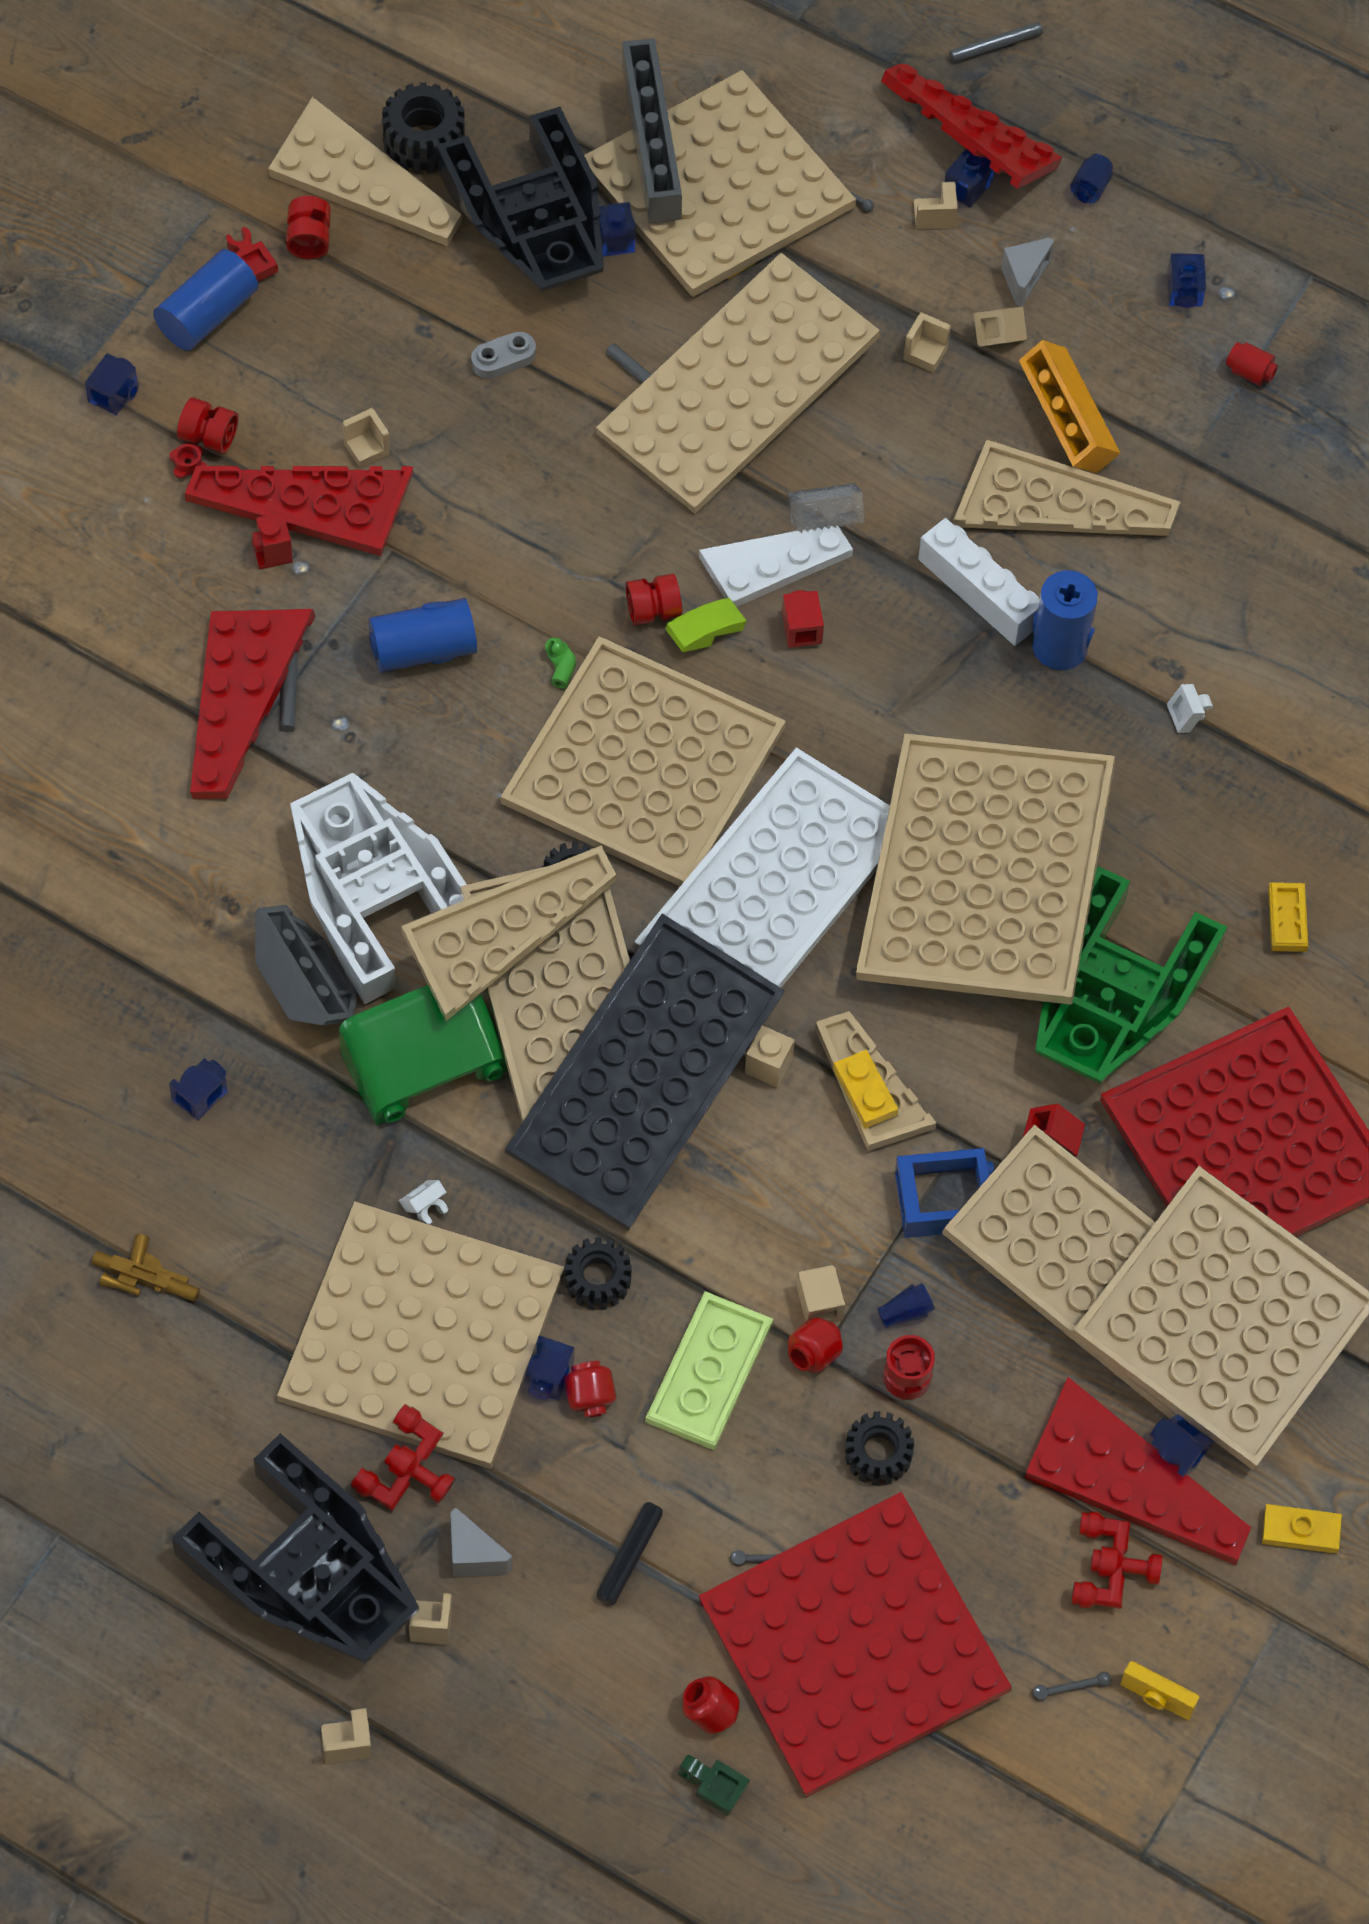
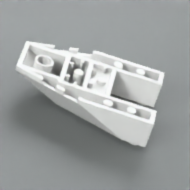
[290,773,467,1004]

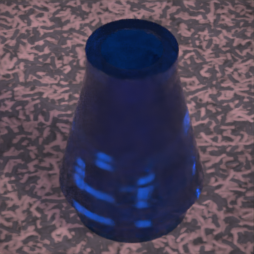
[877,1283,935,1328]

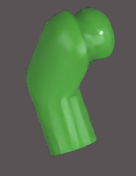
[545,637,577,689]

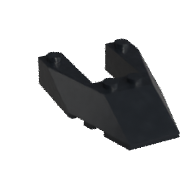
[437,106,604,292]
[172,1433,419,1664]

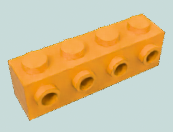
[1019,340,1121,474]

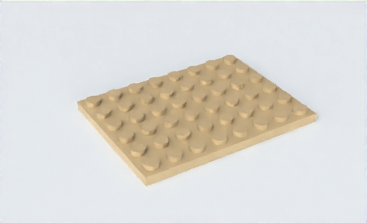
[856,734,1115,1005]

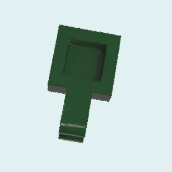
[678,1754,750,1816]

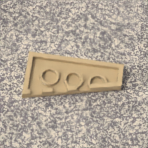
[815,1011,937,1151]

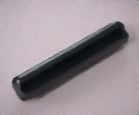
[597,1502,662,1606]

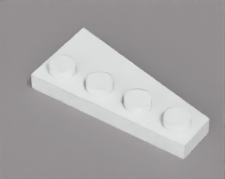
[699,523,853,607]

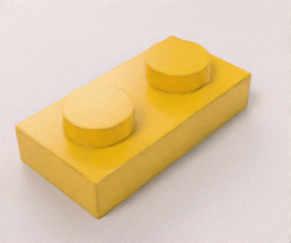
[833,1049,898,1129]

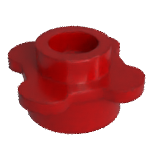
[169,444,207,479]

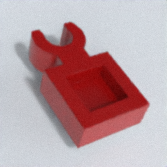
[226,227,278,282]

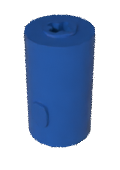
[153,249,258,351]
[1032,570,1098,670]
[368,598,477,673]

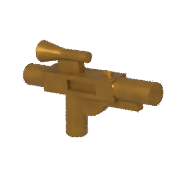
[92,1234,200,1302]

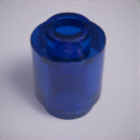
[1070,154,1113,203]

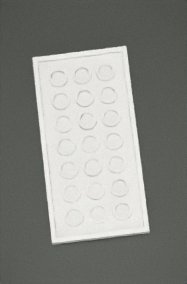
[633,748,890,988]

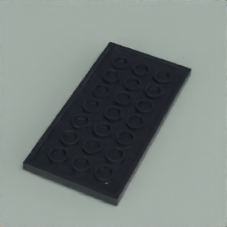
[504,913,785,1231]

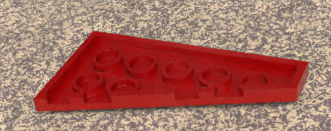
[881,64,1063,189]
[185,466,413,557]
[190,609,316,799]
[1025,1377,1252,1565]

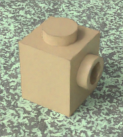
[744,1026,795,1088]

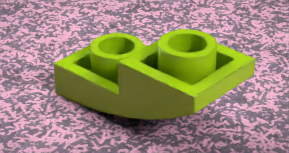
[665,598,747,652]

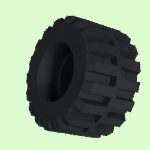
[382,82,465,173]

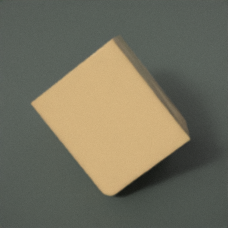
[913,182,958,230]
[974,306,1027,347]
[903,312,951,373]
[343,408,390,469]
[797,1265,845,1322]
[409,1593,452,1645]
[321,1708,372,1764]

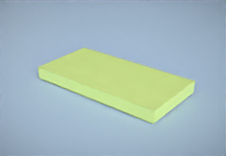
[645,1291,773,1451]

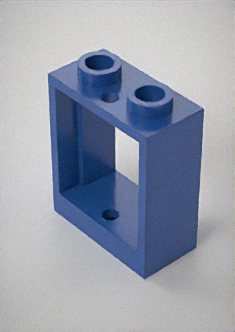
[895,1148,994,1238]

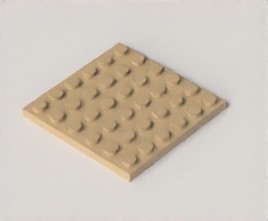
[584,70,856,297]
[500,636,786,886]
[1071,1166,1369,1470]
[277,1201,564,1469]

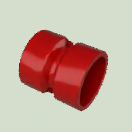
[286,196,331,259]
[177,397,239,454]
[625,573,683,626]
[883,1335,935,1400]

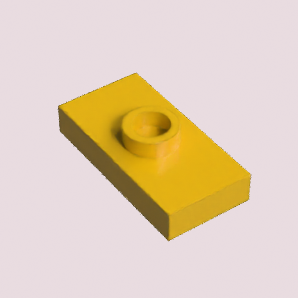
[1268,882,1308,952]
[1262,1504,1342,1554]
[1120,1661,1199,1721]

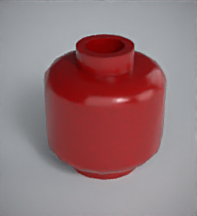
[788,1317,843,1373]
[564,1361,617,1418]
[682,1676,740,1734]

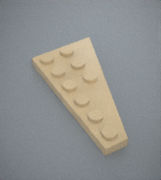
[268,97,462,246]
[953,439,1181,536]
[401,846,616,1021]

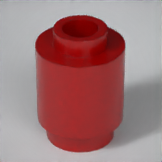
[1225,342,1278,386]

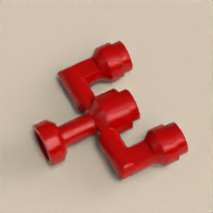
[350,1404,455,1512]
[1071,1511,1163,1609]

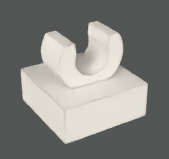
[1167,684,1213,733]
[399,1180,448,1224]

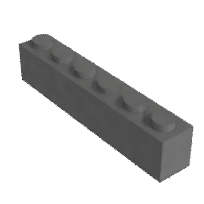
[622,38,682,223]

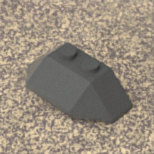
[255,905,357,1025]

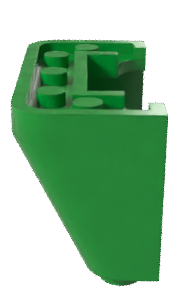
[339,985,508,1126]

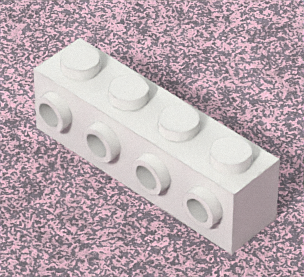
[918,518,1040,646]

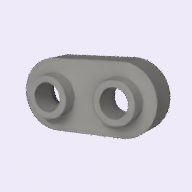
[471,332,536,379]

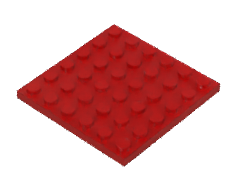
[1100,1006,1369,1237]
[698,1491,1012,1798]

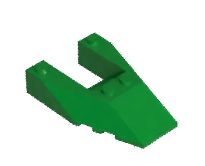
[1035,866,1227,1084]

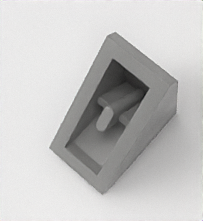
[1001,238,1054,307]
[451,1508,512,1577]

